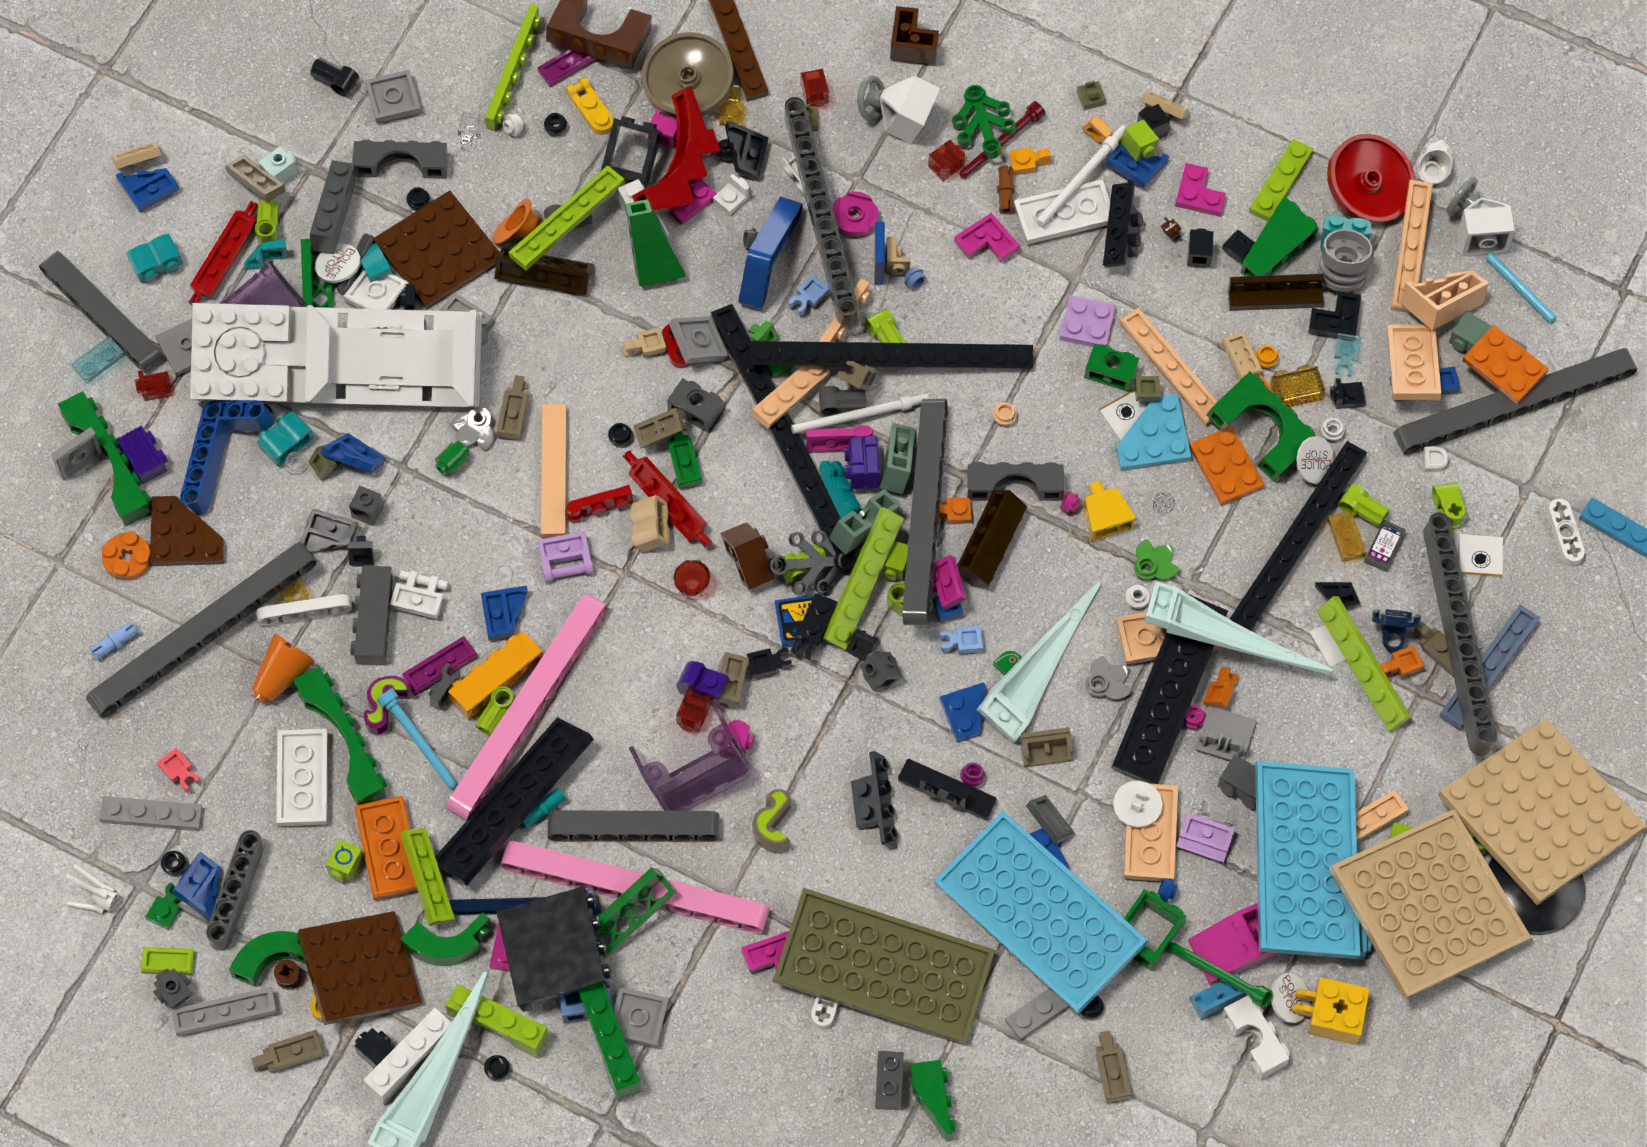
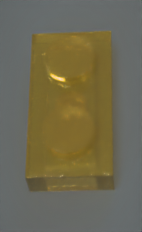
[1327,511,1366,562]

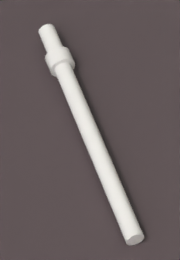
[1036,125,1126,226]
[791,393,929,434]

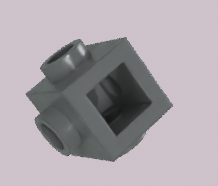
[859,650,903,690]
[153,968,193,1009]

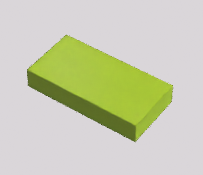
[141,947,195,976]

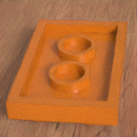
[1462,325,1549,404]
[1189,426,1265,506]

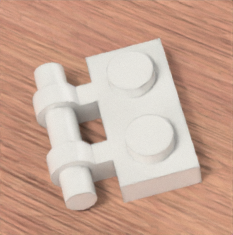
[390,570,449,619]

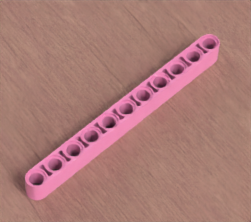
[446,593,608,820]
[500,841,770,934]

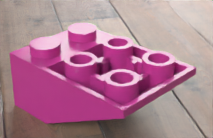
[1188,903,1278,984]

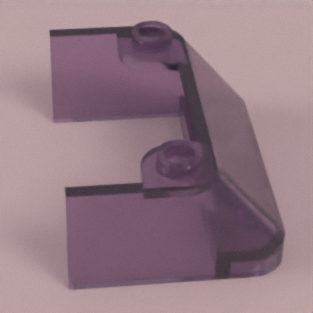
[629,701,752,811]

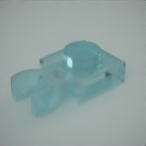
[1334,333,1361,377]

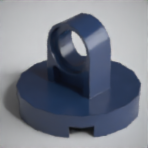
[1372,609,1421,651]

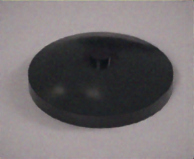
[1488,857,1585,935]

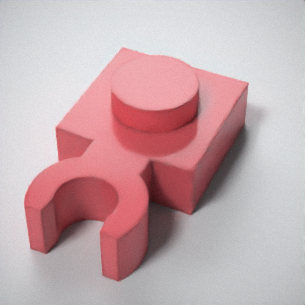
[157,748,200,793]

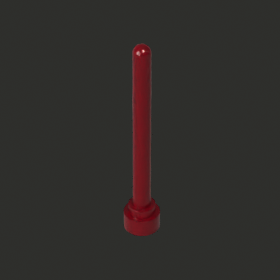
[959,101,1046,179]

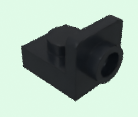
[1330,378,1365,409]

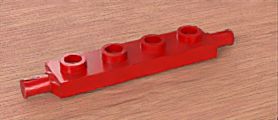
[188,201,258,306]
[623,450,712,548]

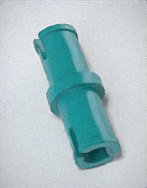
[522,787,567,829]

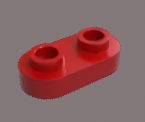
[662,324,691,368]

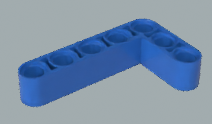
[738,196,803,310]
[180,400,274,516]

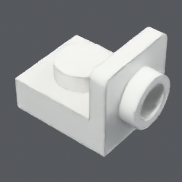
[713,174,749,216]

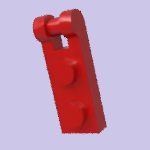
[567,485,633,524]

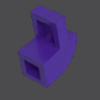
[676,661,729,701]

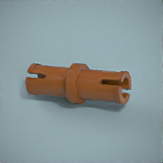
[997,165,1015,214]

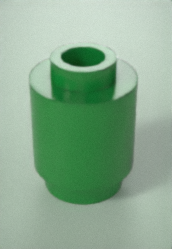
[435,441,470,476]

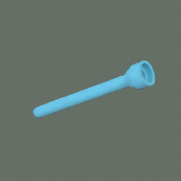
[377,688,457,790]

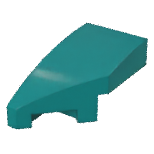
[244,239,288,270]
[361,243,392,282]

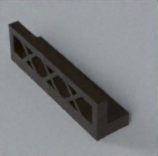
[494,248,594,295]
[1227,274,1324,311]

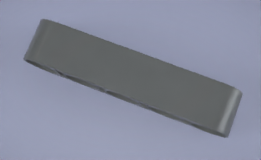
[206,830,264,951]

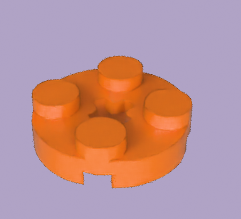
[102,531,150,581]

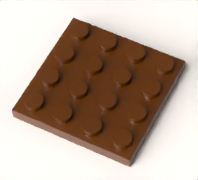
[373,190,499,310]
[297,911,422,1025]

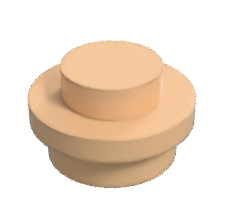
[993,402,1017,426]

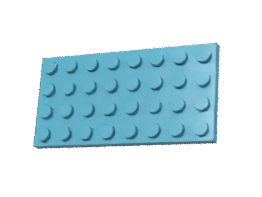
[1255,761,1360,959]
[934,811,1148,1014]

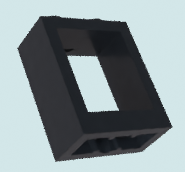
[600,116,662,186]

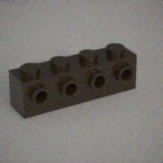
[957,490,1027,586]

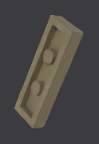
[225,155,286,202]

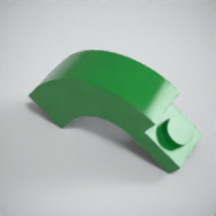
[400,912,491,966]
[229,931,306,987]

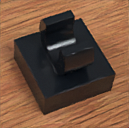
[348,536,374,565]
[847,629,878,661]

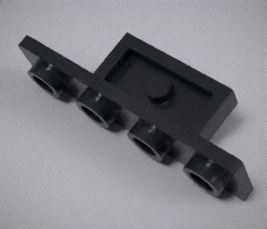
[1103,182,1143,268]
[851,751,898,850]
[898,759,997,820]

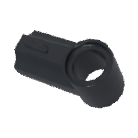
[310,57,360,97]

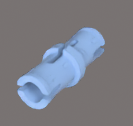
[89,621,139,661]

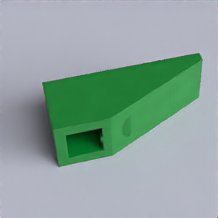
[910,1060,955,1141]

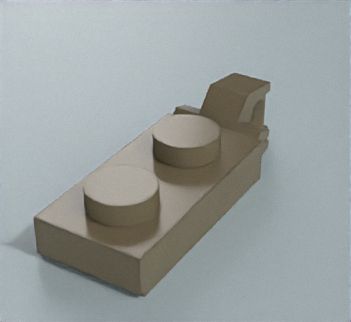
[496,375,529,440]
[1413,622,1467,678]
[251,1030,325,1072]
[1096,1030,1132,1103]

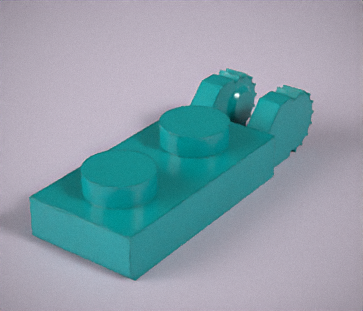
[819,461,862,518]

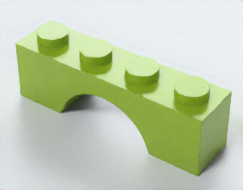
[445,984,549,1058]

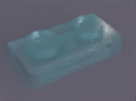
[71,336,125,384]

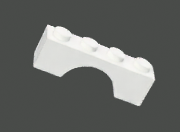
[363,1008,452,1105]

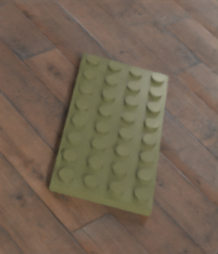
[773,888,995,1045]

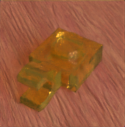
[719,85,745,126]

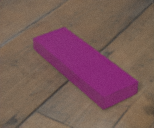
[537,49,598,88]
[402,636,478,695]

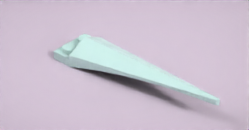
[1144,581,1334,675]
[977,582,1101,742]
[367,971,490,1147]

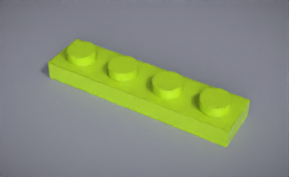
[1249,139,1313,222]
[400,828,455,926]

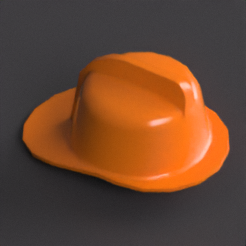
[492,198,542,244]

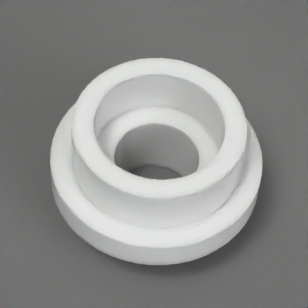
[502,114,523,136]
[1321,418,1345,441]
[1125,585,1150,609]

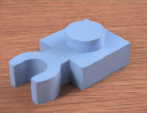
[789,274,830,316]
[939,626,983,654]

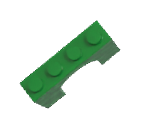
[1206,371,1316,482]

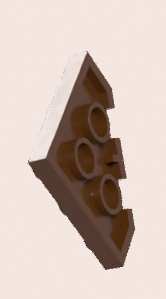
[150,496,224,566]

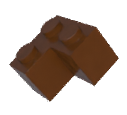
[890,6,939,64]
[720,522,775,590]

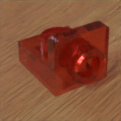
[135,370,173,401]

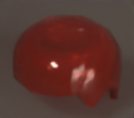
[673,560,711,596]

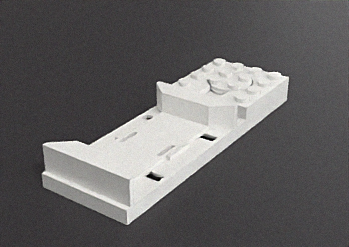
[190,303,482,408]

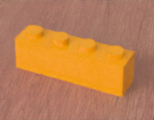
[448,631,543,720]

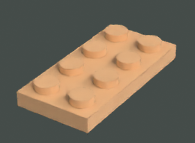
[1387,325,1441,400]
[1116,601,1222,665]
[1123,784,1178,881]

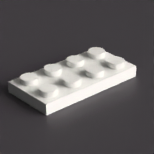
[1013,179,1110,245]
[276,729,328,826]

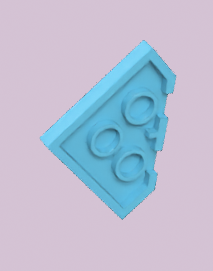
[1116,394,1191,471]

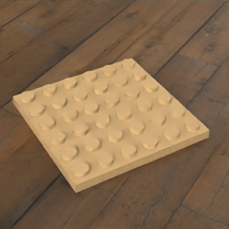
[1438,718,1646,905]
[1329,809,1531,999]

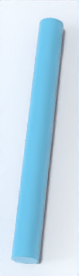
[1485,252,1556,323]

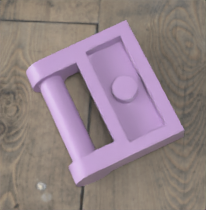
[537,531,593,582]

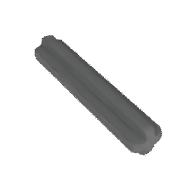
[337,233,374,295]

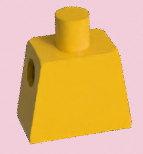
[1084,481,1136,542]

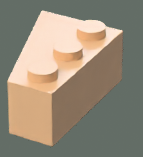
[1400,270,1489,331]

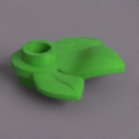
[1134,539,1179,580]

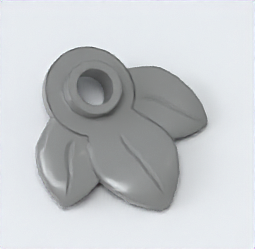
[450,407,494,451]
[1085,656,1131,700]

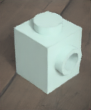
[258,146,297,183]

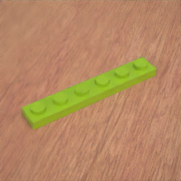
[485,4,542,131]
[509,165,625,271]
[822,507,904,650]
[1317,596,1411,731]

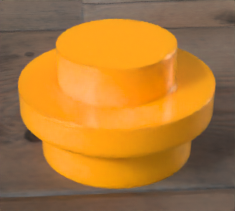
[1255,345,1279,368]

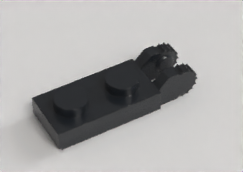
[791,593,838,660]

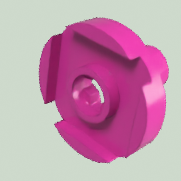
[832,192,878,237]

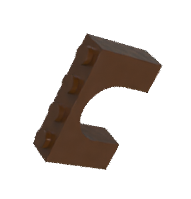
[546,0,652,69]

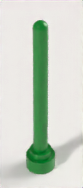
[1169,943,1273,1008]

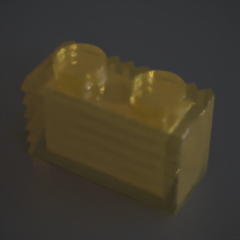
[1270,365,1325,408]

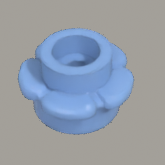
[904,268,926,290]

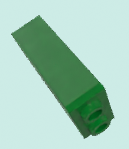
[1240,197,1318,276]
[625,199,685,286]

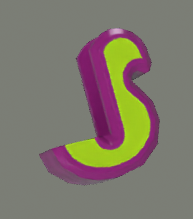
[364,676,413,735]

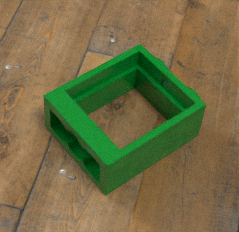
[1124,889,1186,971]

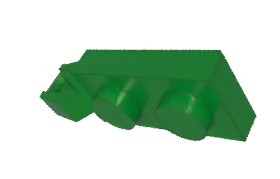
[668,432,702,489]

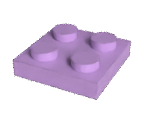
[1059,295,1116,347]

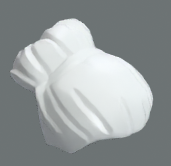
[1416,140,1454,185]

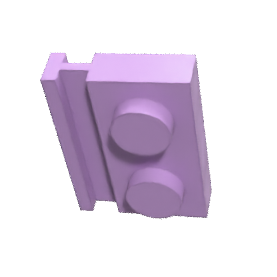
[1176,813,1235,863]

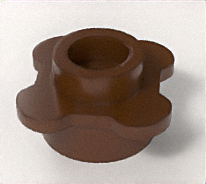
[1161,217,1182,240]

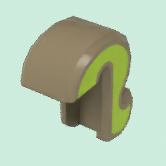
[752,789,791,853]

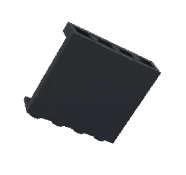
[496,886,612,1012]

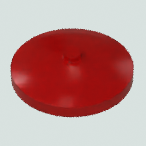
[1327,134,1415,225]

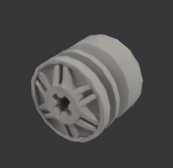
[1318,229,1372,292]

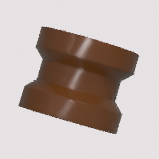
[274,960,301,990]

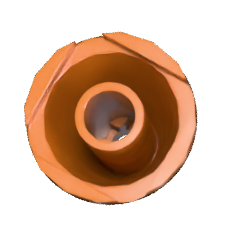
[251,633,315,704]

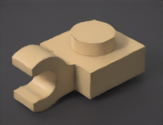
[623,327,666,357]

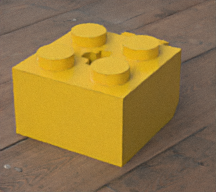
[1292,977,1370,1045]

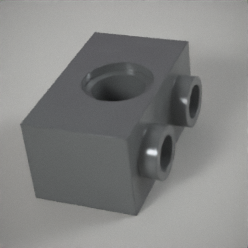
[667,378,723,432]
[875,1051,904,1110]

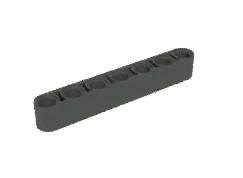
[39,251,163,372]
[547,810,720,842]

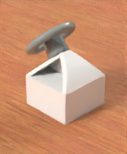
[857,75,940,144]
[1446,177,1515,257]

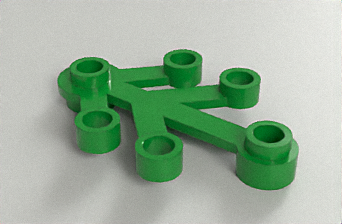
[952,85,1016,159]

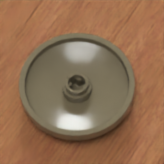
[642,32,734,118]

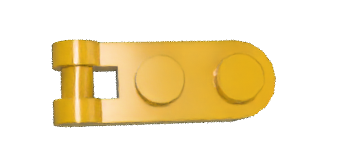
[565,77,613,135]

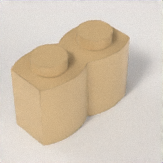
[630,495,669,552]

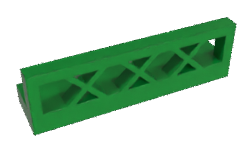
[301,239,333,308]
[598,867,677,960]

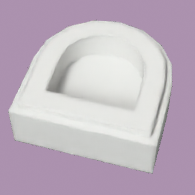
[1423,447,1449,472]

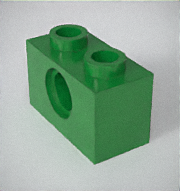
[1084,344,1139,392]

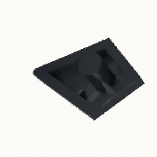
[1315,582,1360,609]

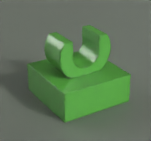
[748,320,779,341]

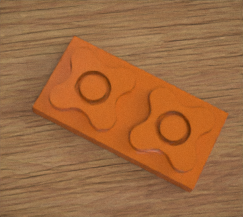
[354,795,418,900]

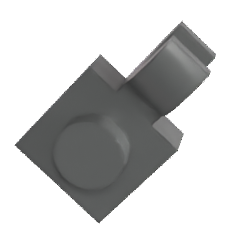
[429,663,461,710]

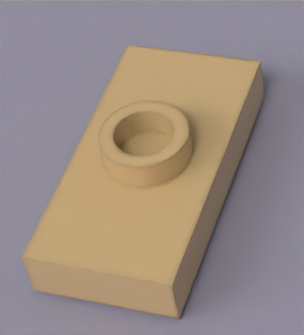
[1140,91,1189,119]
[112,142,161,169]
[1222,331,1263,381]

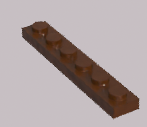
[708,0,768,102]

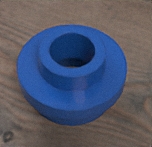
[1157,878,1177,903]

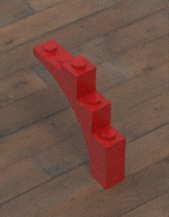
[632,87,721,214]

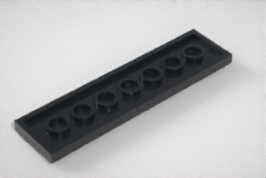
[1111,594,1228,784]
[435,717,594,886]

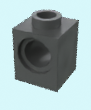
[349,485,384,526]

